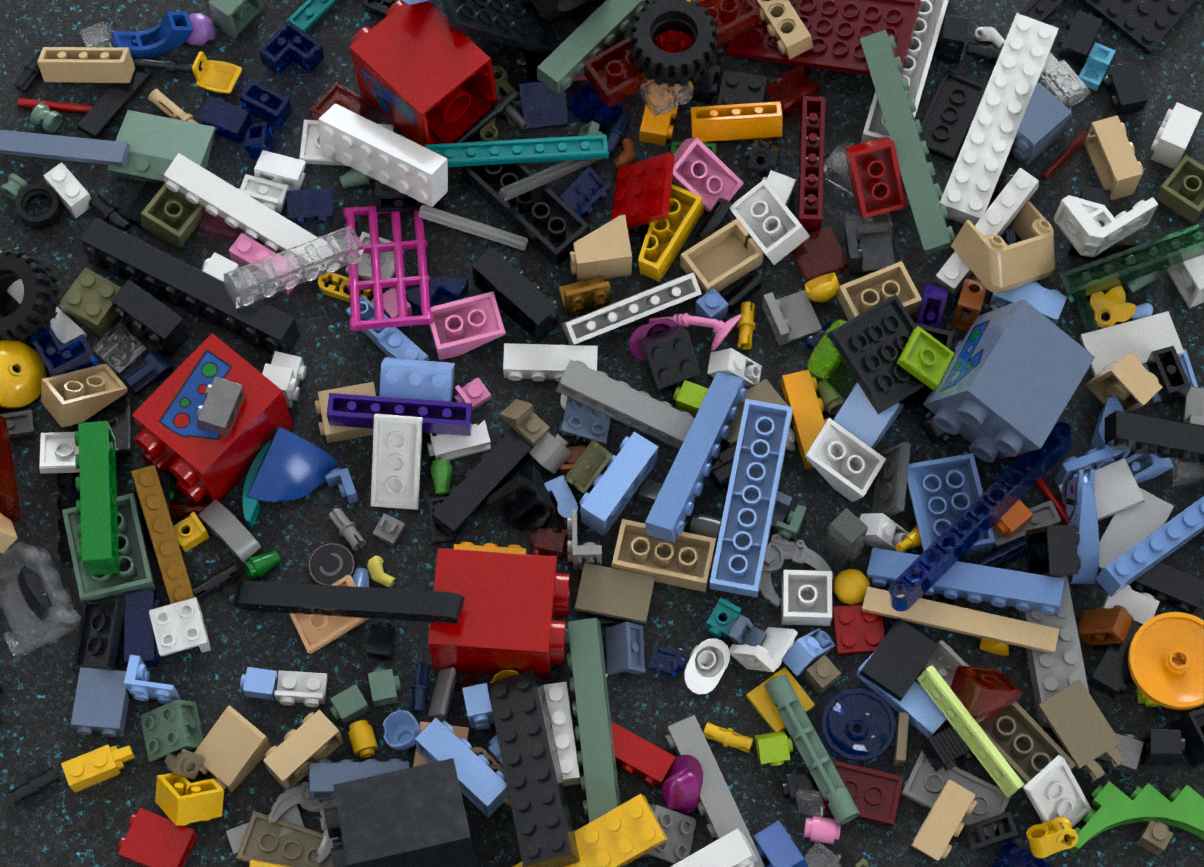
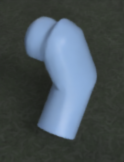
[1125,302,1153,320]

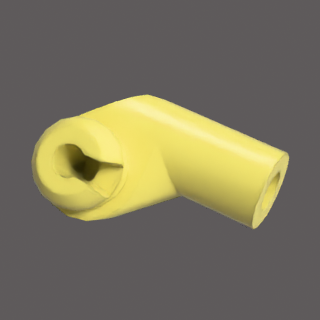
[367,556,396,589]

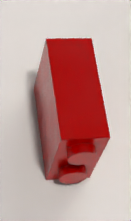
[118,808,198,867]

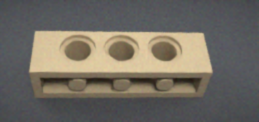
[749,0,813,59]

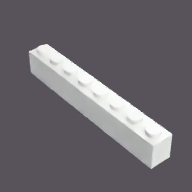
[164,153,337,276]

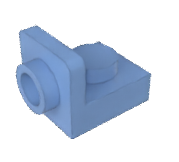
[325,468,358,504]

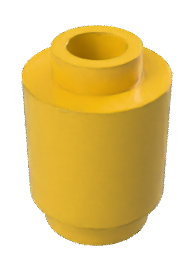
[348,720,378,759]

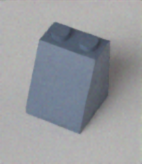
[1011,83,1072,165]

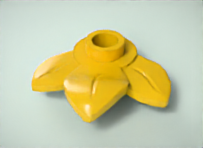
[1090,285,1136,328]

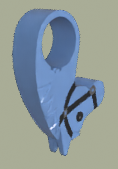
[1062,470,1099,584]

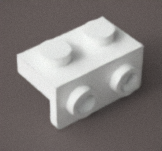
[237,174,289,213]

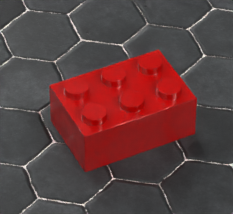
[844,136,907,219]

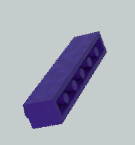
[327,393,473,436]

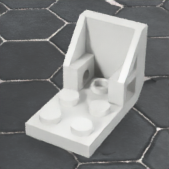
[1053,195,1158,257]

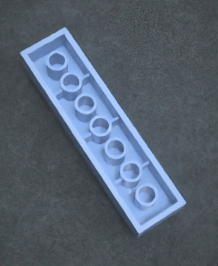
[710,399,793,598]

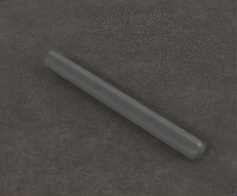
[499,159,602,201]

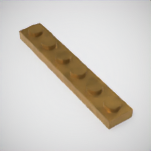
[131,465,194,604]

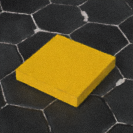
[746,667,815,732]

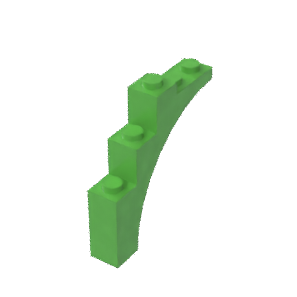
[1069,781,1204,854]

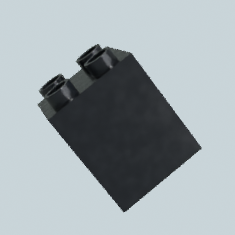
[324,758,477,867]

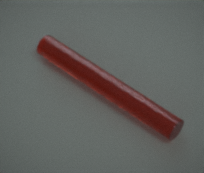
[1040,130,1089,181]

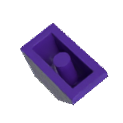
[917,283,948,329]

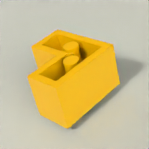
[155,773,224,826]

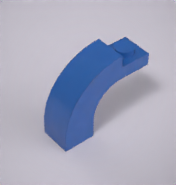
[111,11,193,59]

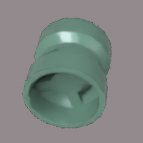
[30,103,62,133]

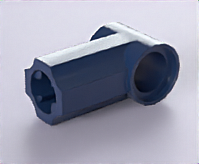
[123,350,174,395]

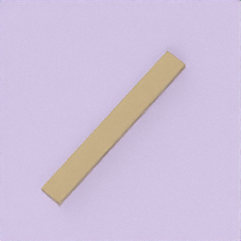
[862,586,1060,654]

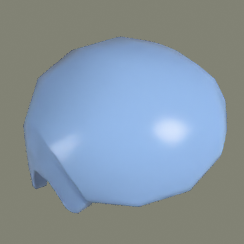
[383,710,420,750]

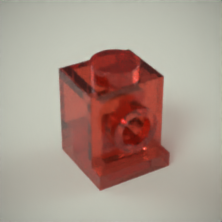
[530,528,567,560]

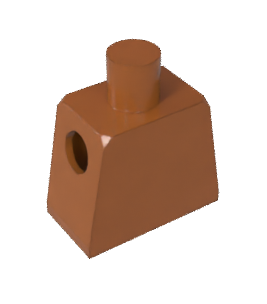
[950,275,987,333]

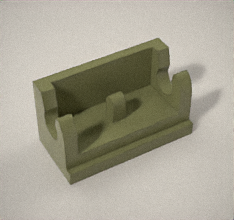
[564,440,613,494]

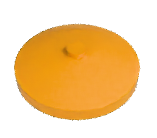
[1128,612,1204,710]

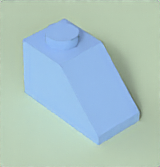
[1126,453,1174,484]

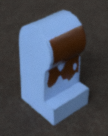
[544,475,578,524]

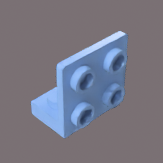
[124,655,180,704]

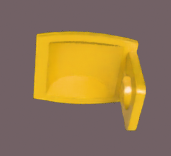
[192,51,242,94]

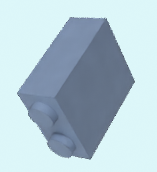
[71,667,130,737]

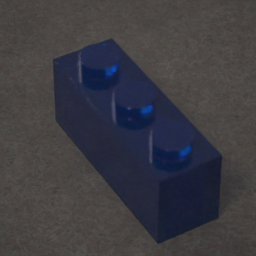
[124,590,162,667]

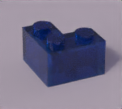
[259,20,324,76]
[30,327,98,377]

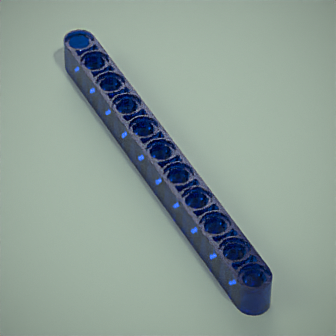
[889,422,1072,612]

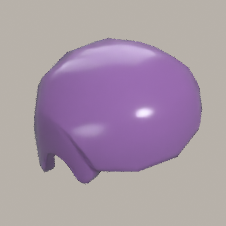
[185,13,216,46]

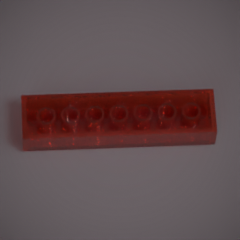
[584,0,760,109]

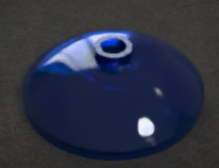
[821,688,896,762]

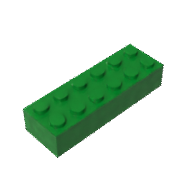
[75,421,120,576]

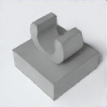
[372,513,406,546]

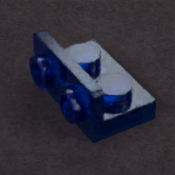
[568,83,624,133]

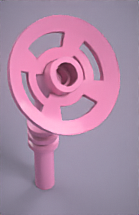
[649,313,742,352]

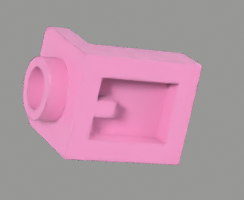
[454,377,492,410]

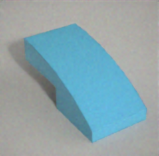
[1076,42,1115,91]

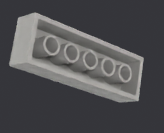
[1019,576,1089,729]

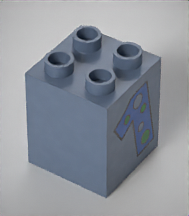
[923,299,1095,463]

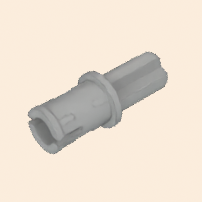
[329,508,366,551]

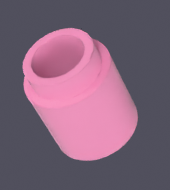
[804,816,841,844]

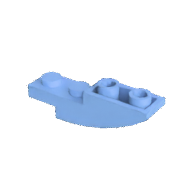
[346,295,429,361]

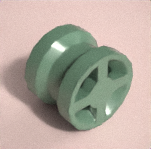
[0,173,29,201]

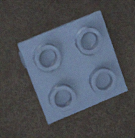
[558,397,611,445]

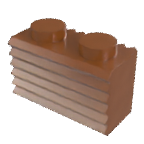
[1077,605,1134,646]

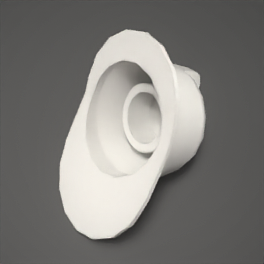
[684,638,730,695]

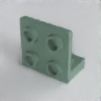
[140,699,203,762]

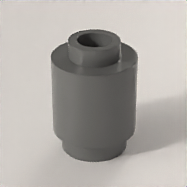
[689,514,722,541]

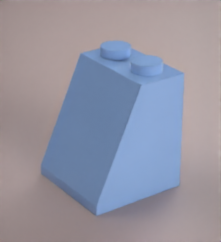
[833,382,905,450]

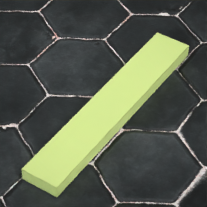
[917,665,1024,798]

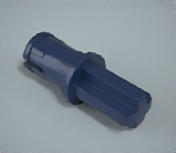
[607,114,631,156]
[410,663,430,713]

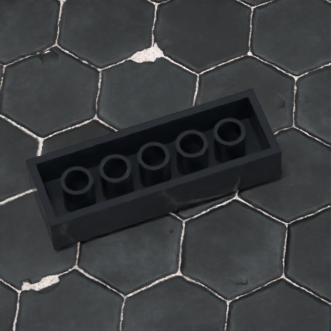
[461,137,590,266]

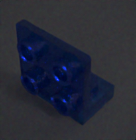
[518,80,569,129]

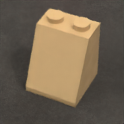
[570,215,632,282]
[194,705,272,792]

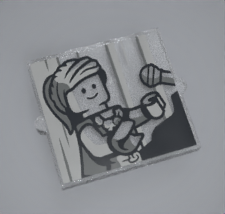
[92,323,148,376]

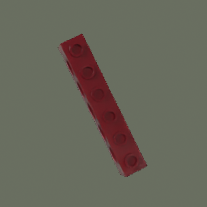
[798,96,825,231]

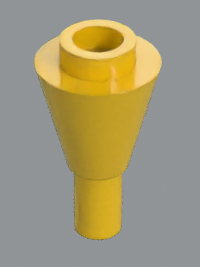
[895,525,922,552]

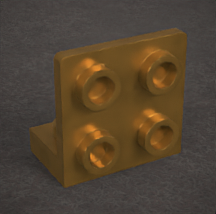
[559,276,611,315]

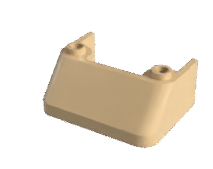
[951,201,1055,293]

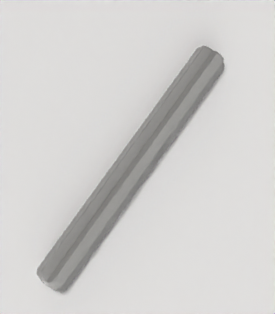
[418,205,528,251]

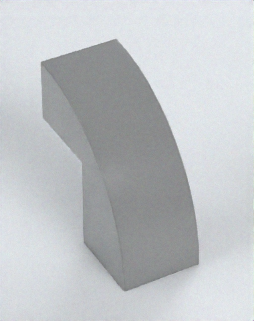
[198,499,261,563]

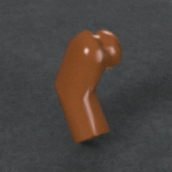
[613,138,635,169]

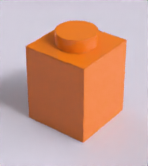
[993,497,1034,539]

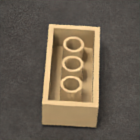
[612,519,716,592]

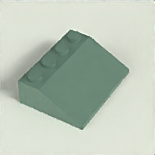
[107,110,216,185]
[62,493,156,600]

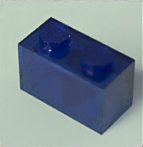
[239,79,292,129]
[197,95,252,144]

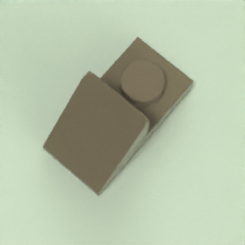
[499,399,550,446]

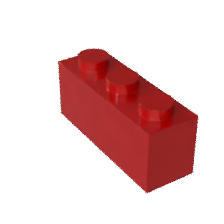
[611,721,676,788]

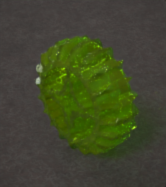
[807,319,847,380]

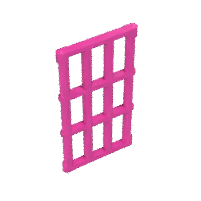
[343,206,433,331]

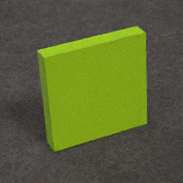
[897,326,955,391]

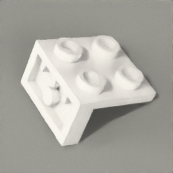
[149,597,211,656]
[729,627,798,672]

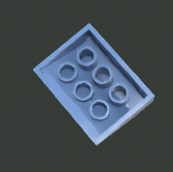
[907,453,995,556]

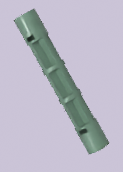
[764,675,860,825]

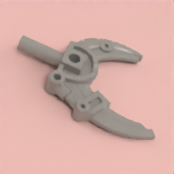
[759,534,835,607]
[268,759,338,864]

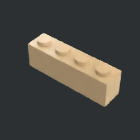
[37,47,135,83]

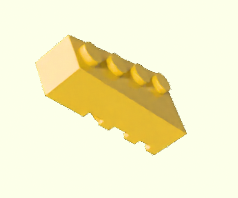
[638,184,704,282]

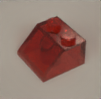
[950,665,1023,718]

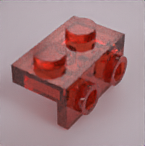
[766,65,821,115]

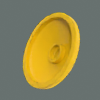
[0,340,46,408]

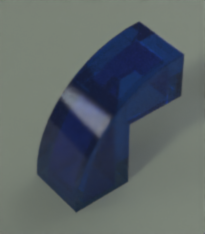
[406,276,469,315]

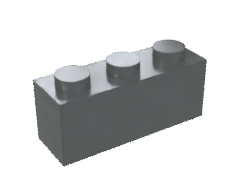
[824,508,868,566]

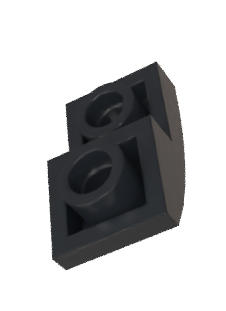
[17,565,53,620]

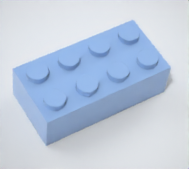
[579,432,658,537]
[415,718,509,818]

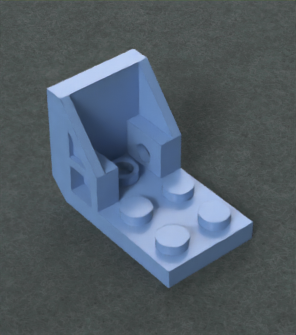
[1055,395,1131,488]

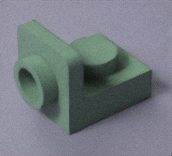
[773,504,807,540]

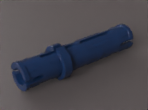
[972,537,1027,567]

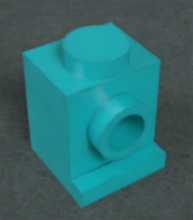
[705,597,742,640]

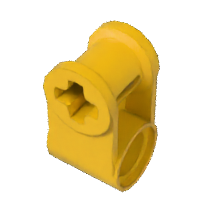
[1026,816,1079,858]

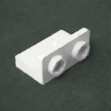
[274,670,328,707]

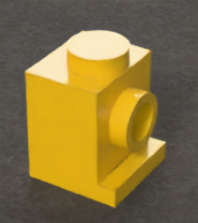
[173,512,209,553]

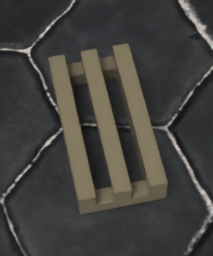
[893,712,909,767]

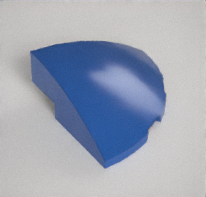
[247,427,339,503]

